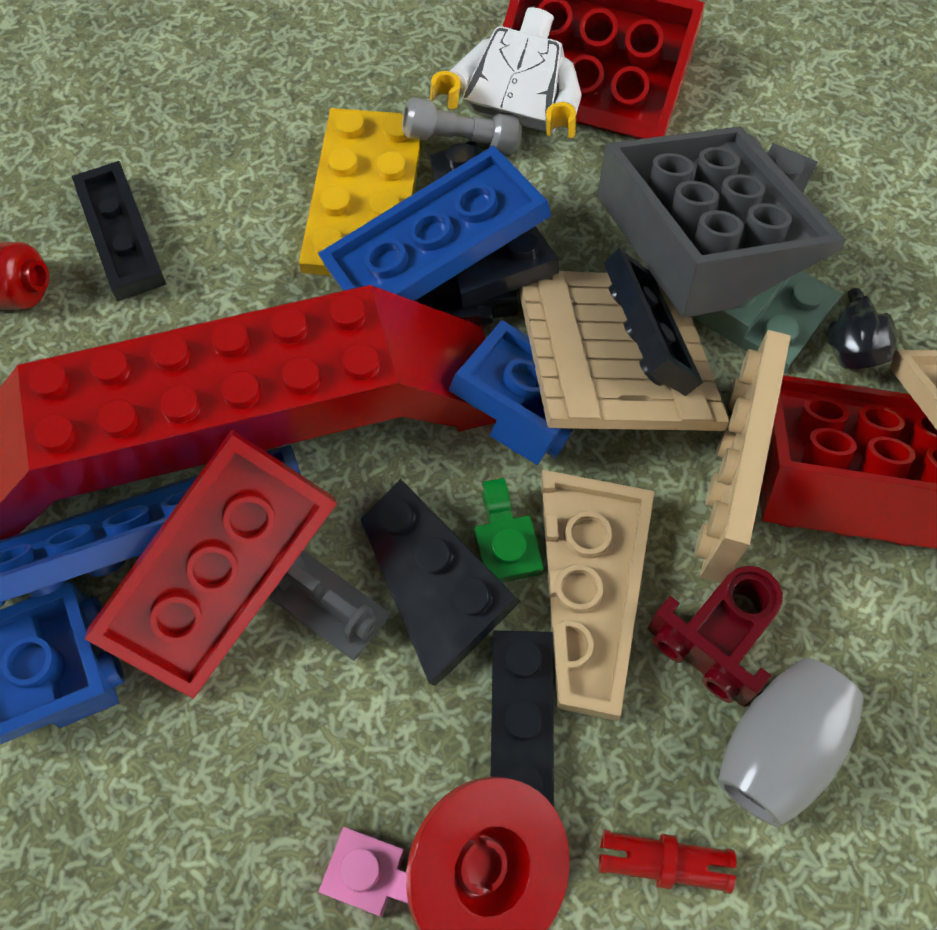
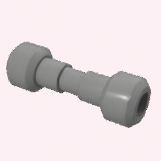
[402,97,522,156]

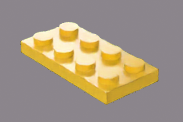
[299,108,422,276]

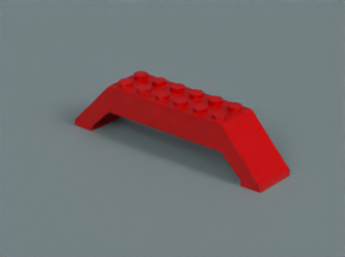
[0,285,497,540]

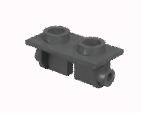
[268,550,391,661]

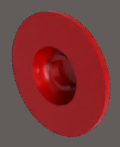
[406,776,570,930]

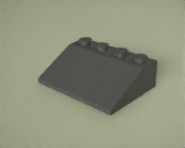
[597,126,846,318]

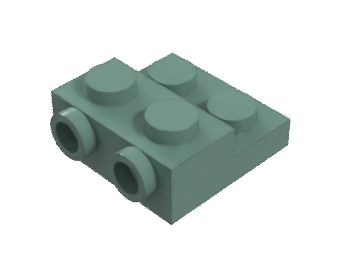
[696,271,842,374]

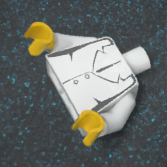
[430,7,582,138]

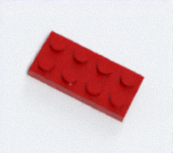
[85,430,337,699]

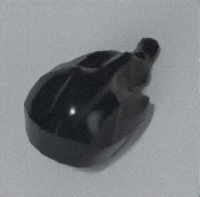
[828,288,897,369]

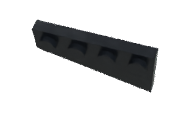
[430,141,559,309]

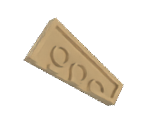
[541,470,655,721]

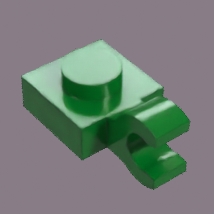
[474,478,544,583]

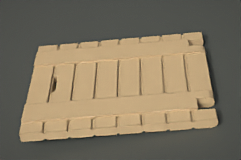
[518,271,730,431]

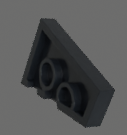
[360,479,521,686]

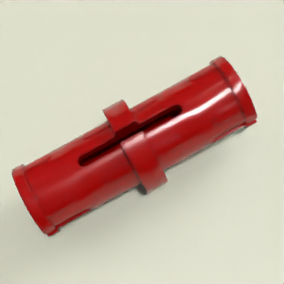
[598,829,737,894]

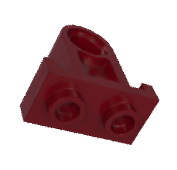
[647,566,783,707]

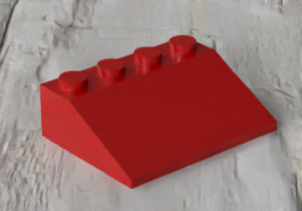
[503,0,705,139]
[759,375,937,549]

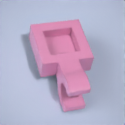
[318,827,409,917]

